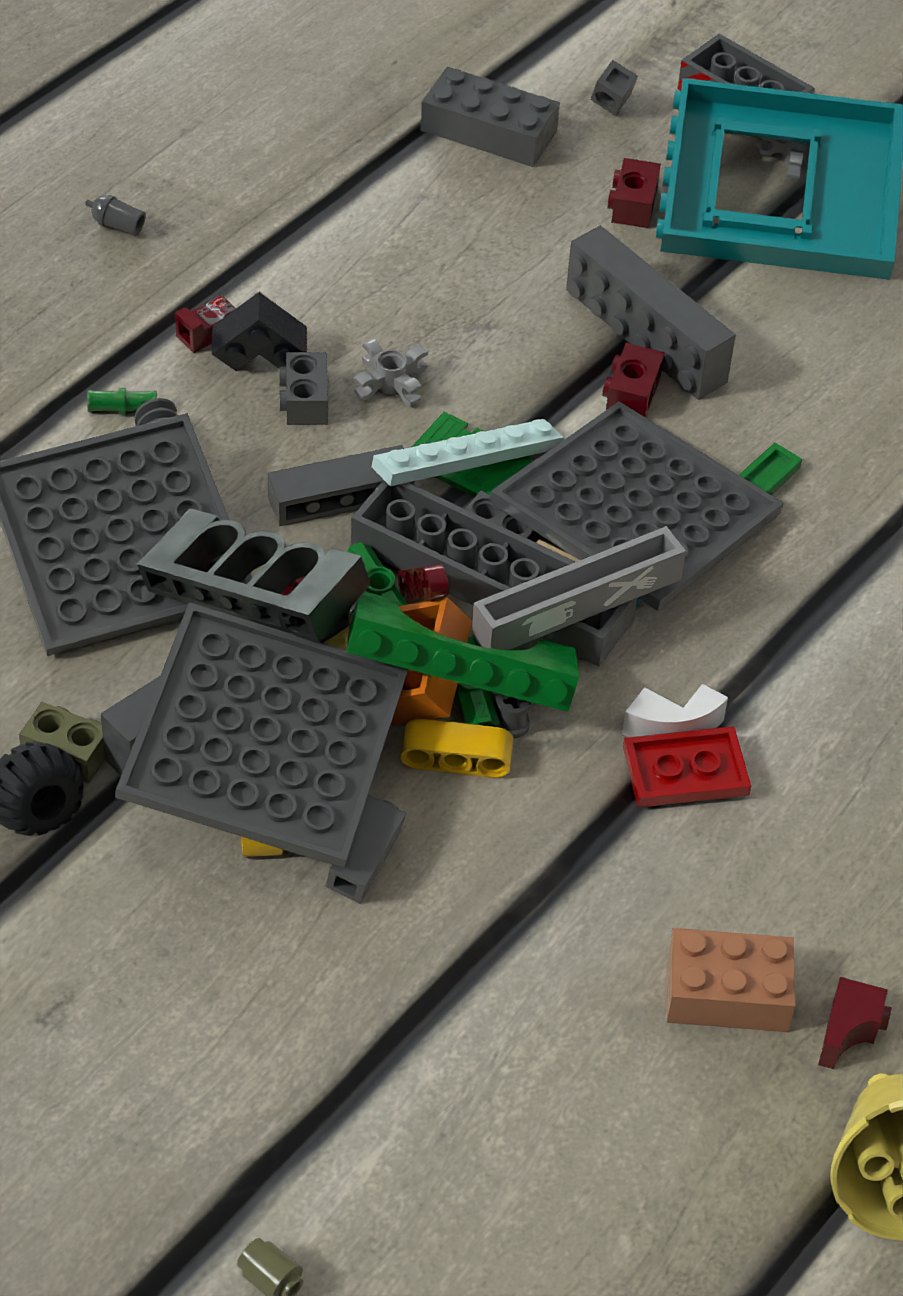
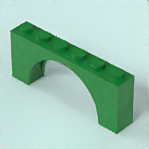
[346,591,579,712]

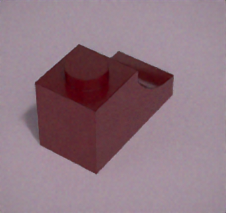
[818,977,892,1069]

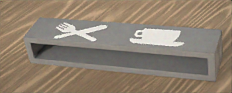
[472,526,686,650]

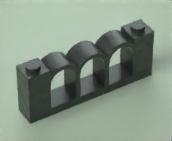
[137,509,371,643]

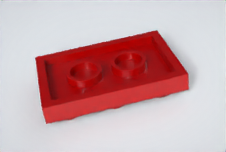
[623,726,752,807]

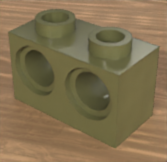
[19,701,105,783]

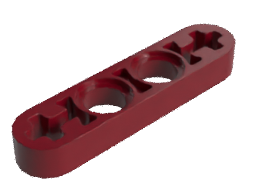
[397,564,449,603]

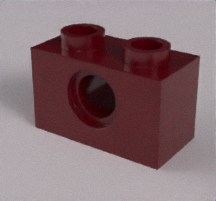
[607,158,661,228]
[602,343,665,418]

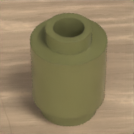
[237,1238,303,1296]

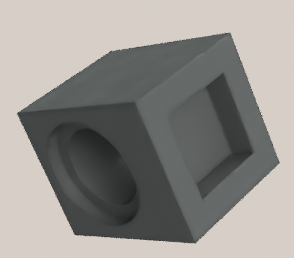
[590,60,638,116]

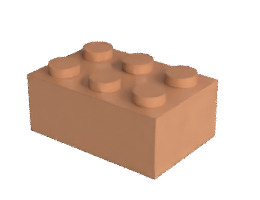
[667,928,795,1032]

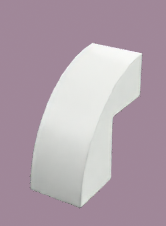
[622,684,728,737]

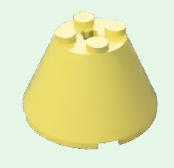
[830,1073,903,1241]

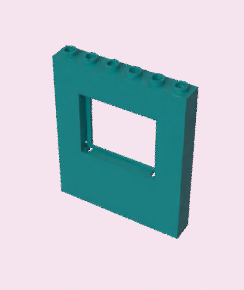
[656,78,903,280]

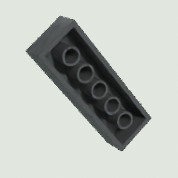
[566,225,736,400]

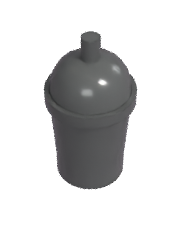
[85,195,146,236]

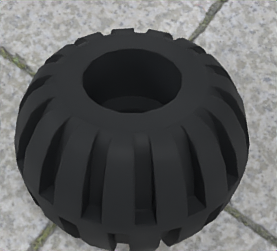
[0,742,84,836]

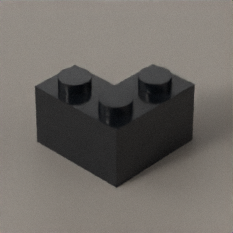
[212,292,307,371]

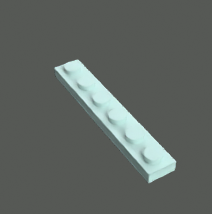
[371,419,564,486]

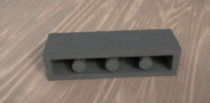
[267,445,414,527]

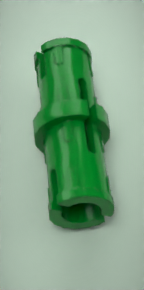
[87,388,157,415]

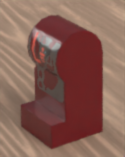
[175,295,236,353]

